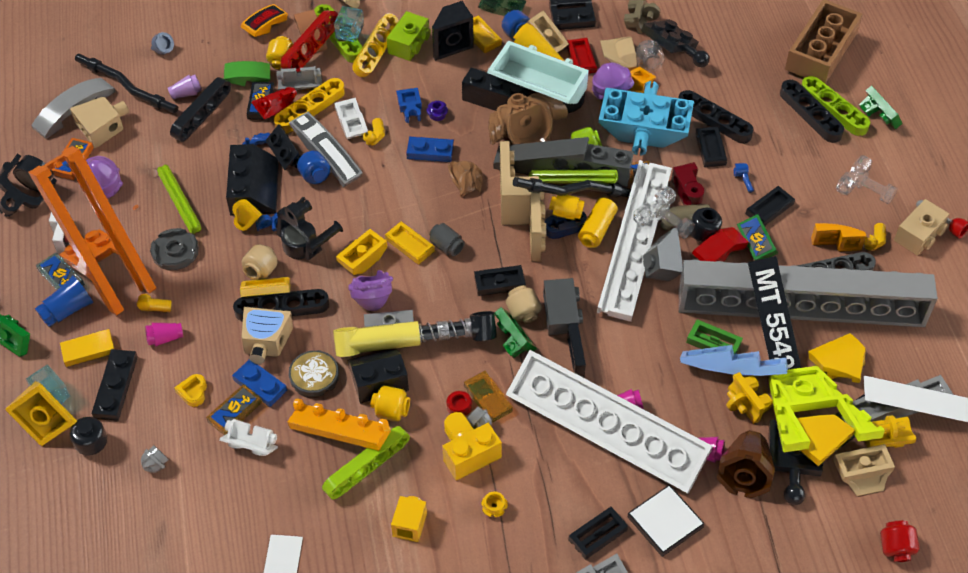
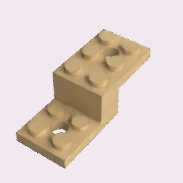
[500,141,546,262]

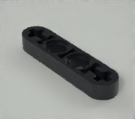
[170,77,231,142]
[780,80,844,143]
[678,90,754,143]
[233,289,330,321]

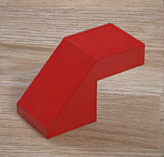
[692,227,749,262]

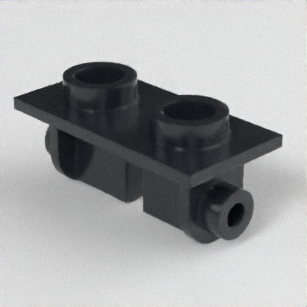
[265,124,301,170]

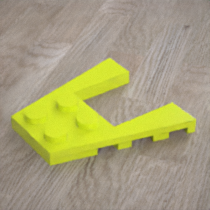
[768,366,885,452]

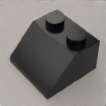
[432,1,474,61]
[347,348,409,403]

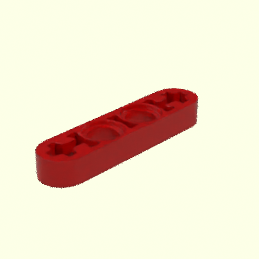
[281,10,340,73]

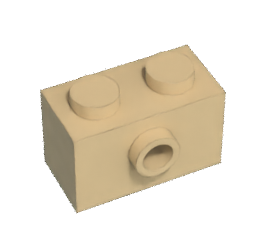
[894,199,949,256]

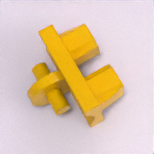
[726,372,773,424]
[865,415,917,448]

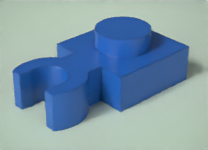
[396,88,422,123]

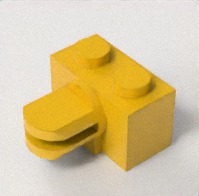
[442,412,502,481]

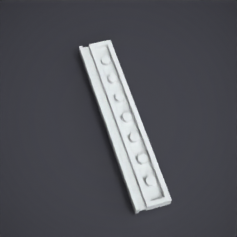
[597,160,672,321]

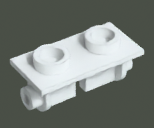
[219,419,278,456]

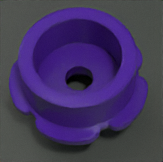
[426,101,448,121]

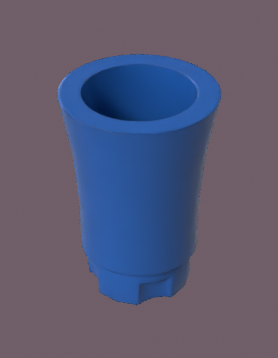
[35,276,94,327]

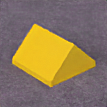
[5,381,77,447]

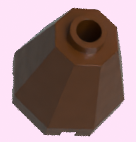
[717,430,775,498]

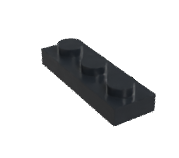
[91,349,138,421]

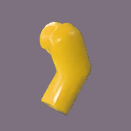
[363,118,385,146]
[863,223,886,251]
[136,294,172,312]

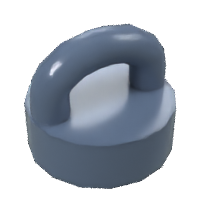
[151,32,174,55]

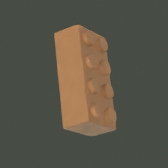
[785,0,863,84]

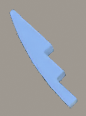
[680,345,788,376]

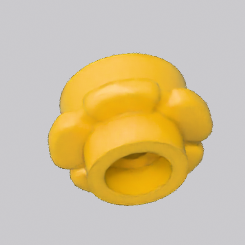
[481,491,508,517]

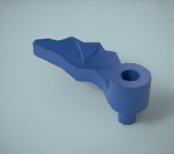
[243,133,270,145]

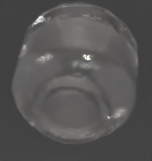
[635,40,665,72]

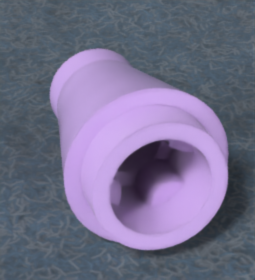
[168,74,202,100]

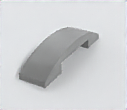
[31,78,116,139]

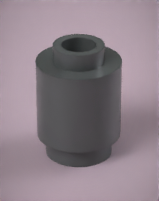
[429,223,465,256]

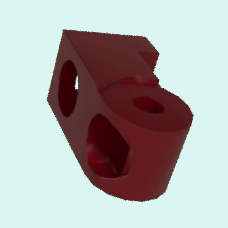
[671,162,705,205]

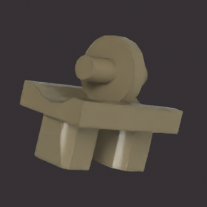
[624,0,660,34]

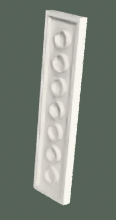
[506,350,713,494]

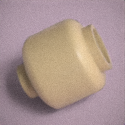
[241,245,278,280]
[506,285,542,324]

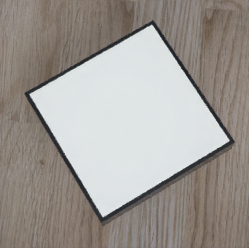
[627,485,705,557]

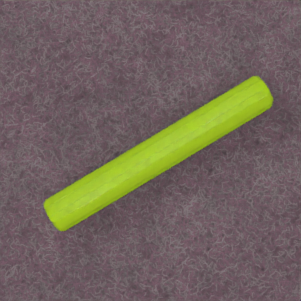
[157,165,202,234]
[529,170,618,183]

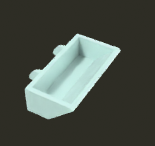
[487,41,589,104]

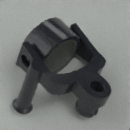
[0,153,57,217]
[277,197,343,261]

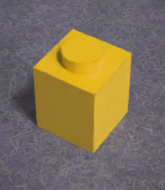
[391,496,427,543]

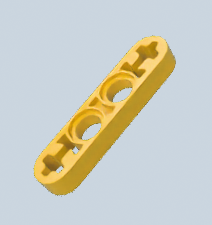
[352,13,399,78]
[274,78,345,133]

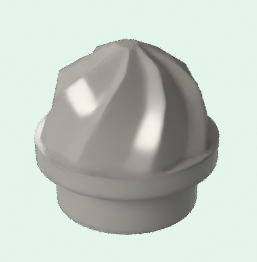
[467,406,492,429]
[141,445,169,473]

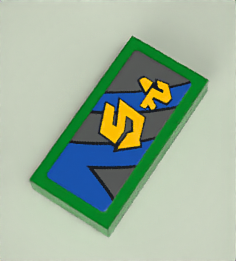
[737,214,778,260]

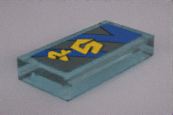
[36,252,85,290]

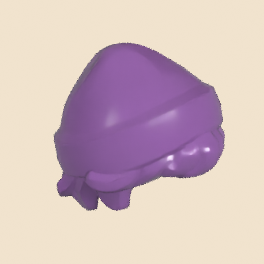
[592,62,634,100]
[86,156,123,199]
[348,270,393,311]

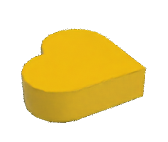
[232,199,262,231]
[174,374,207,407]

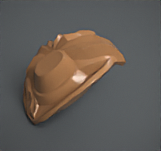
[448,161,483,197]

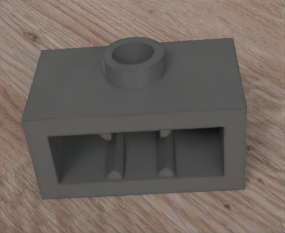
[543,278,583,335]

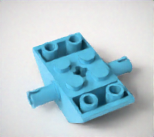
[598,81,694,156]

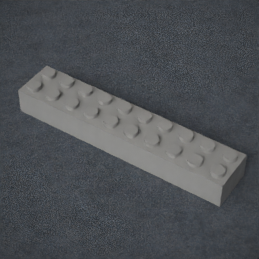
[678,260,938,327]

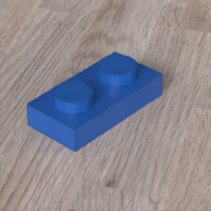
[406,136,454,162]
[232,359,287,407]

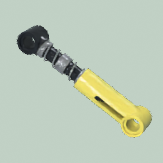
[333,311,497,357]

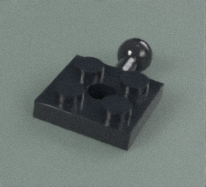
[641,19,710,68]
[768,419,823,505]

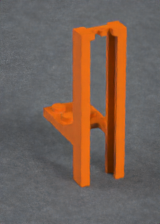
[28,146,157,316]

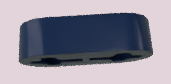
[544,211,587,239]

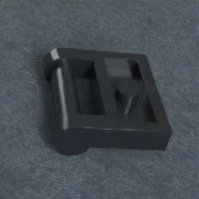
[549,0,596,30]

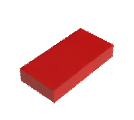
[567,38,597,74]

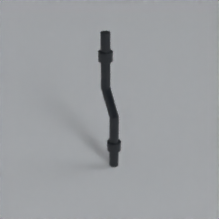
[75,53,179,114]
[513,177,631,197]

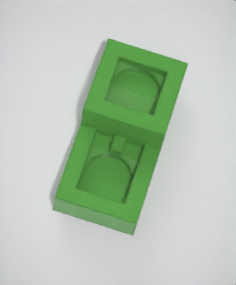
[223,61,270,86]

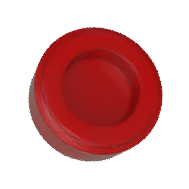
[446,391,472,416]

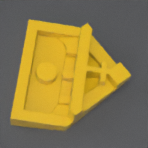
[808,333,866,383]
[797,414,855,466]

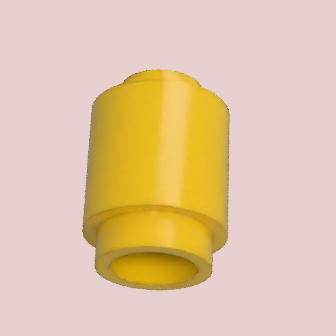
[549,195,585,220]

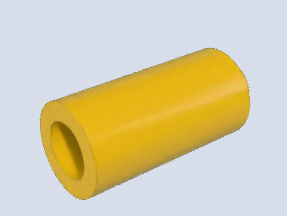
[578,198,618,248]

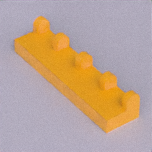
[287,398,391,451]

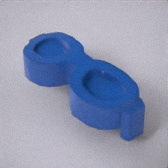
[256,213,278,231]

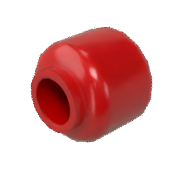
[880,520,919,562]

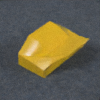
[336,229,387,275]

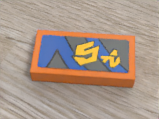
[51,138,94,180]

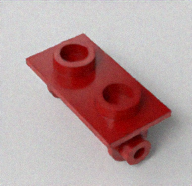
[251,87,297,120]

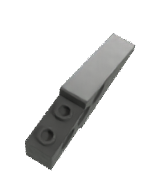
[493,137,634,187]

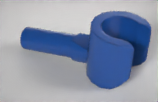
[733,163,754,193]

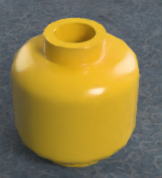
[266,36,293,70]
[370,386,410,422]

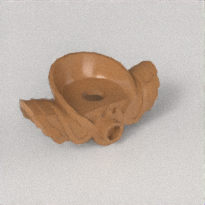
[488,93,568,145]

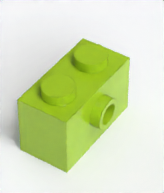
[387,11,431,61]

